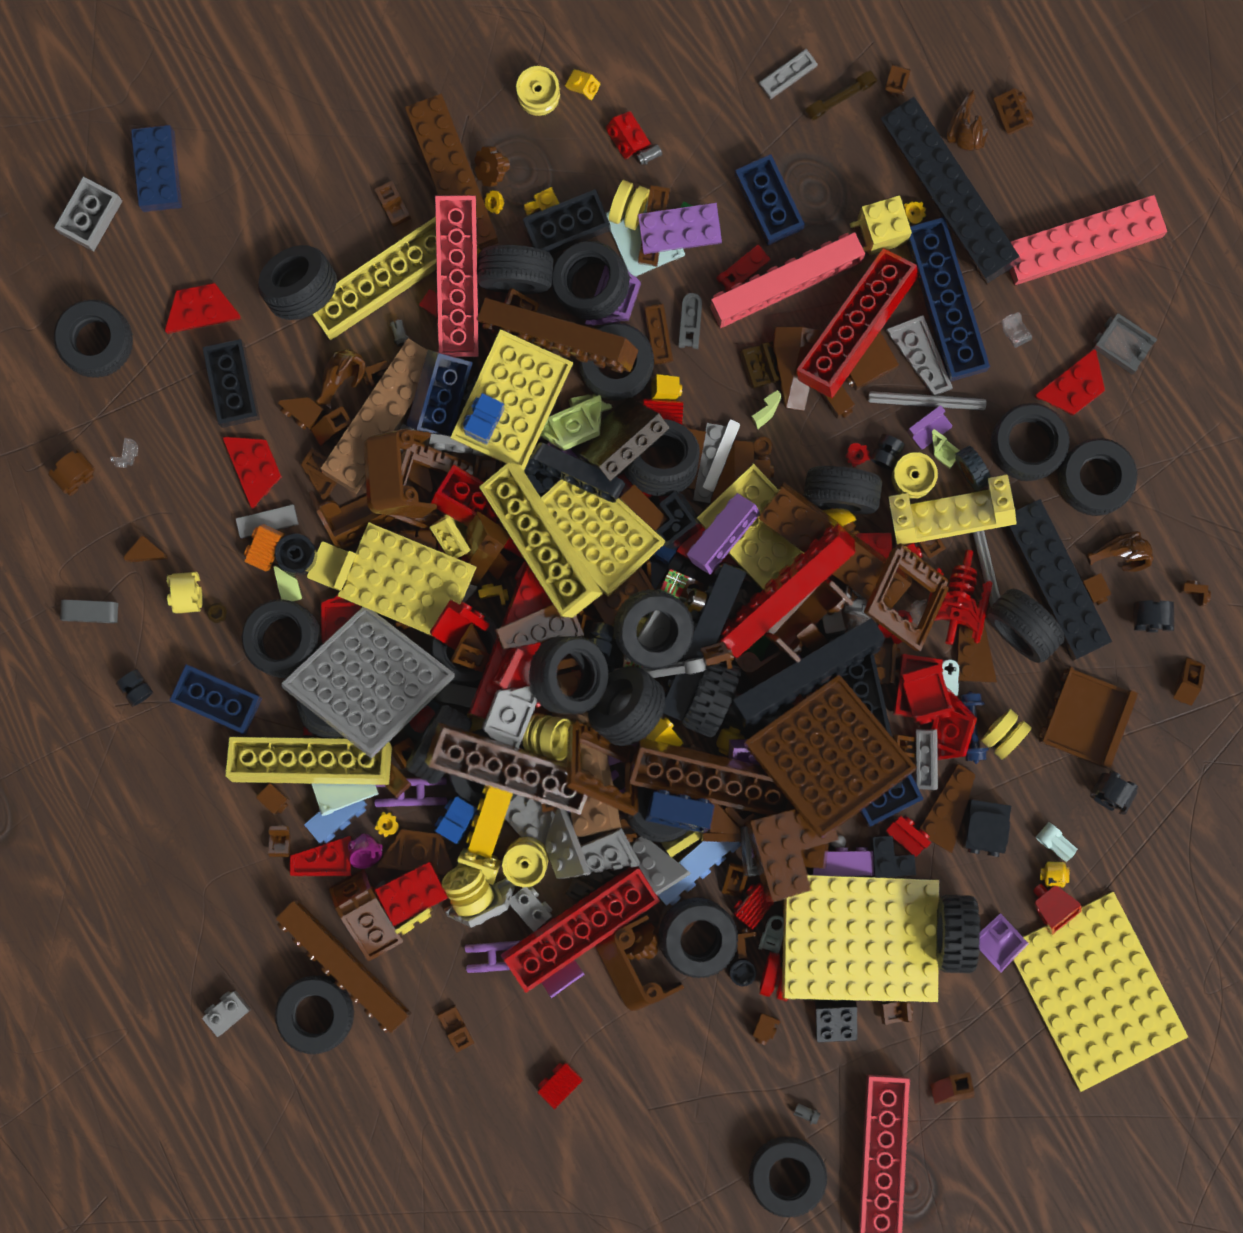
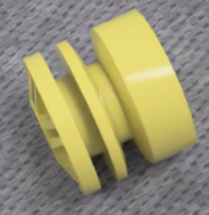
[523,713,572,760]
[442,864,494,917]

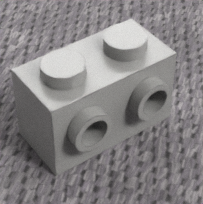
[510,886,553,932]
[202,991,251,1037]

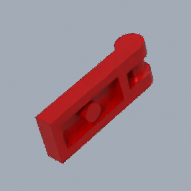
[716,245,771,292]

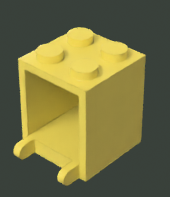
[850,196,912,255]

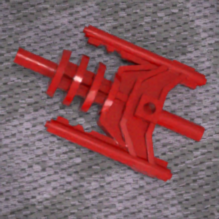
[928,550,993,645]

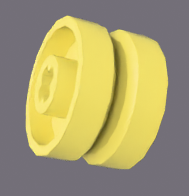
[516,66,560,116]
[608,180,650,231]
[892,452,938,499]
[981,709,1032,760]
[502,837,549,887]

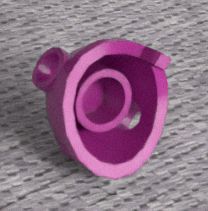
[348,834,382,869]

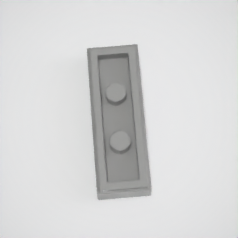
[759,49,818,100]
[236,505,299,539]
[916,729,938,790]

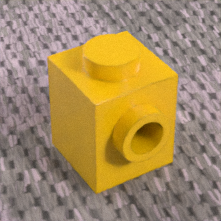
[651,374,682,401]

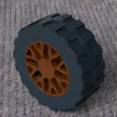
[955,445,991,491]

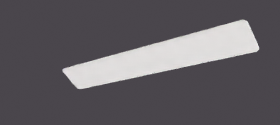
[703,420,740,492]

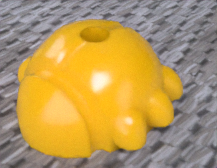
[484,190,504,214]
[904,202,926,224]
[375,812,399,837]

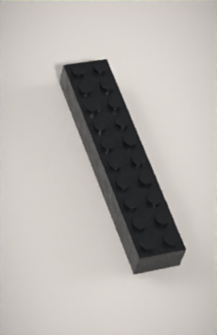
[881,97,1021,284]

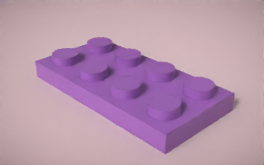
[638,203,722,254]

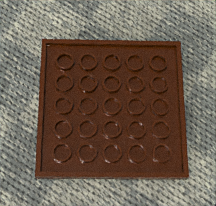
[744,675,917,839]

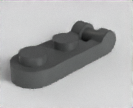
[679,293,702,349]

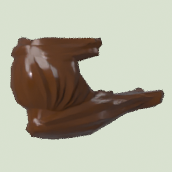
[947,90,989,151]
[316,349,365,408]
[1086,531,1154,572]

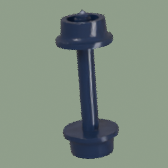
[960,691,989,764]

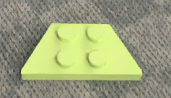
[540,395,602,451]

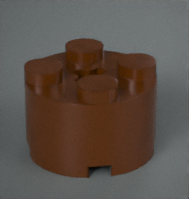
[48,449,95,496]

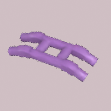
[375,777,447,807]
[465,941,520,973]

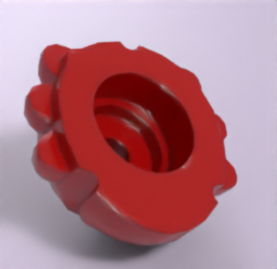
[845,443,870,467]

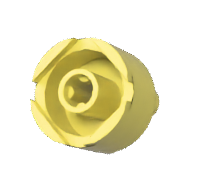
[167,572,202,614]

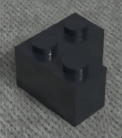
[655,491,703,550]
[870,836,916,878]

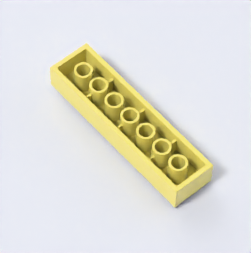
[312,217,437,341]
[480,462,603,618]
[226,737,392,785]

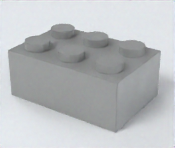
[55,177,122,252]

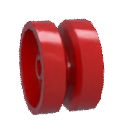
[759,952,788,1002]

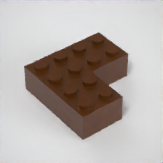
[745,808,839,902]

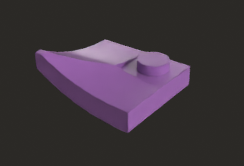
[979,913,1029,972]

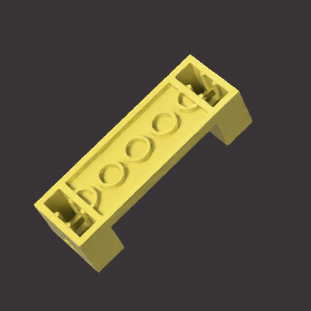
[889,475,1016,545]

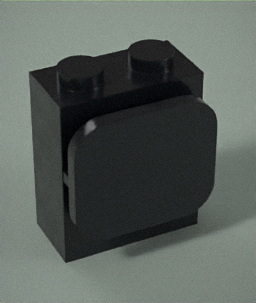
[963,800,1011,857]

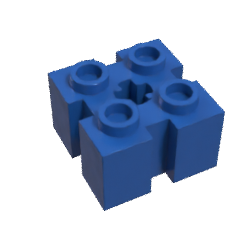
[463,393,504,446]
[435,796,478,844]

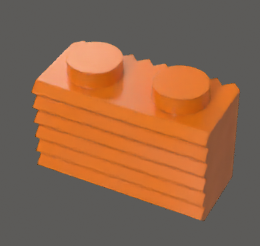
[244,524,285,571]

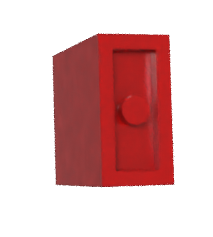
[492,648,541,707]
[900,664,955,725]

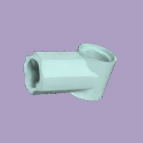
[1035,822,1078,862]

